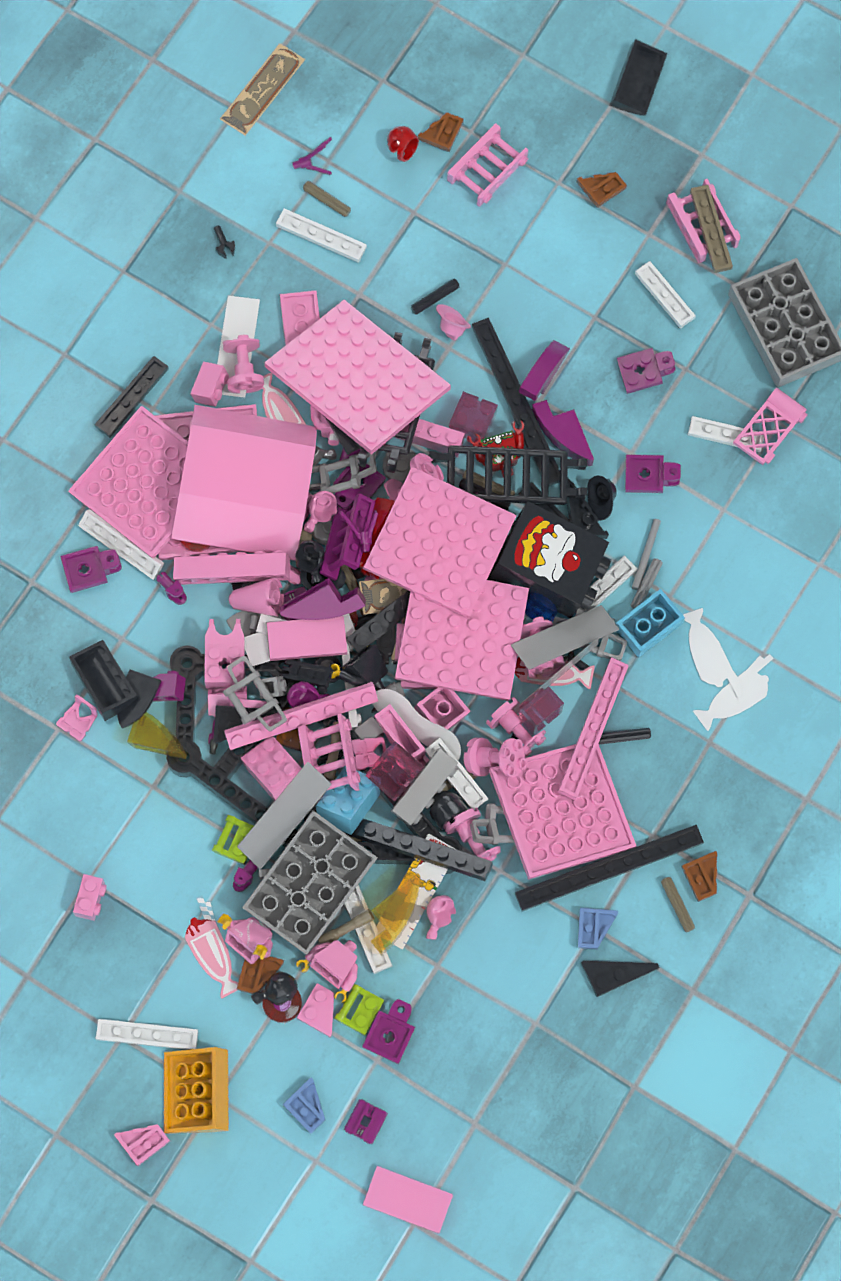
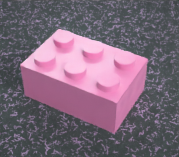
[241,736,302,801]

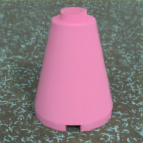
[229,578,284,616]

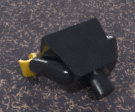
[331,644,388,691]

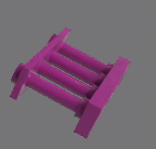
[319,493,375,581]

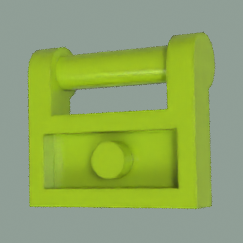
[212,815,254,865]
[334,983,384,1036]

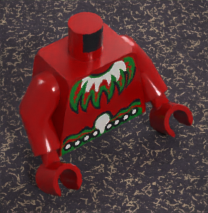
[467,420,524,478]

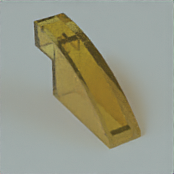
[127,712,187,759]
[371,873,421,956]

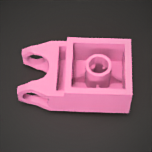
[205,619,245,688]

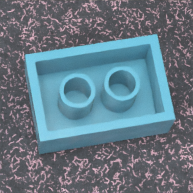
[616,589,685,658]
[316,766,380,835]

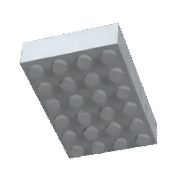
[728,258,841,388]
[242,811,377,955]

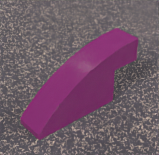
[519,340,570,401]
[532,400,594,467]
[279,578,366,620]

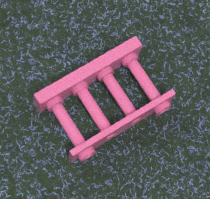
[447,123,528,207]
[666,179,740,264]
[298,713,361,804]

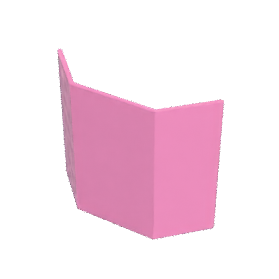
[171,405,317,561]

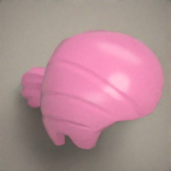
[303,491,337,533]
[426,895,456,940]

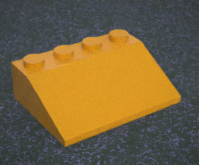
[164,1047,229,1134]

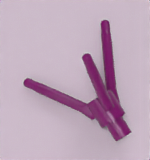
[292,137,332,175]
[340,510,378,552]

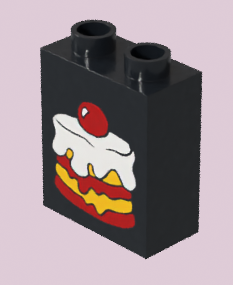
[489,501,612,618]

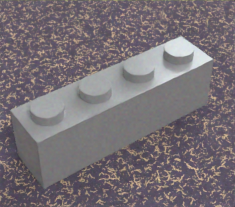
[390,748,459,826]

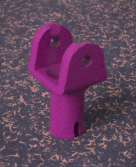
[156,572,187,605]
[233,860,258,892]

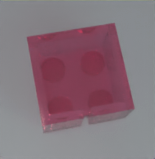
[449,391,498,441]
[518,686,564,737]
[365,741,425,802]

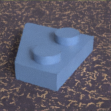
[577,908,618,950]
[283,1078,325,1134]

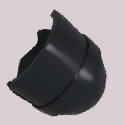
[429,791,469,830]

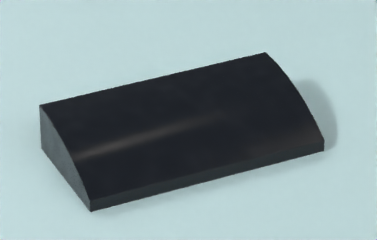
[609,39,668,116]
[69,640,137,721]

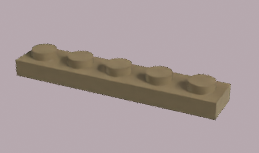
[690,185,733,273]

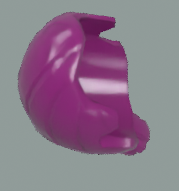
[287,682,330,708]

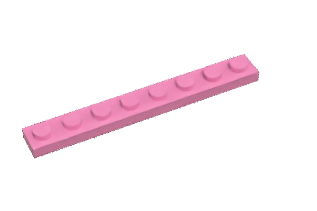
[558,657,629,800]
[224,682,378,750]

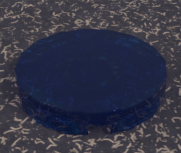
[525,592,558,622]

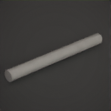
[632,519,661,590]

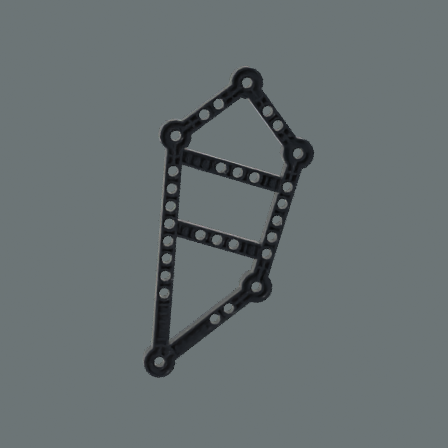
[166,645,462,874]

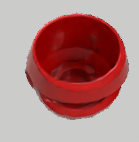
[387,126,419,162]

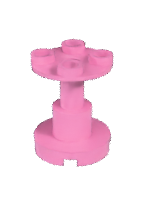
[223,335,264,394]
[384,453,444,501]
[520,617,566,678]
[486,697,546,758]
[464,738,527,778]
[444,808,501,861]

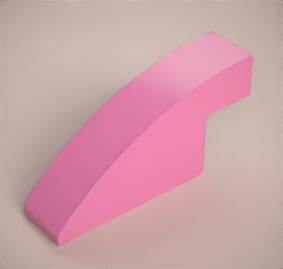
[374,704,429,778]

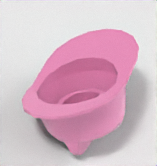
[436,304,471,341]

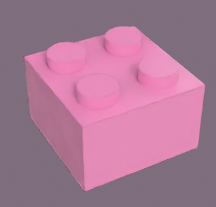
[414,687,470,730]

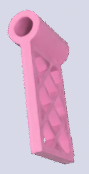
[733,388,808,465]

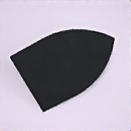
[117,669,161,728]

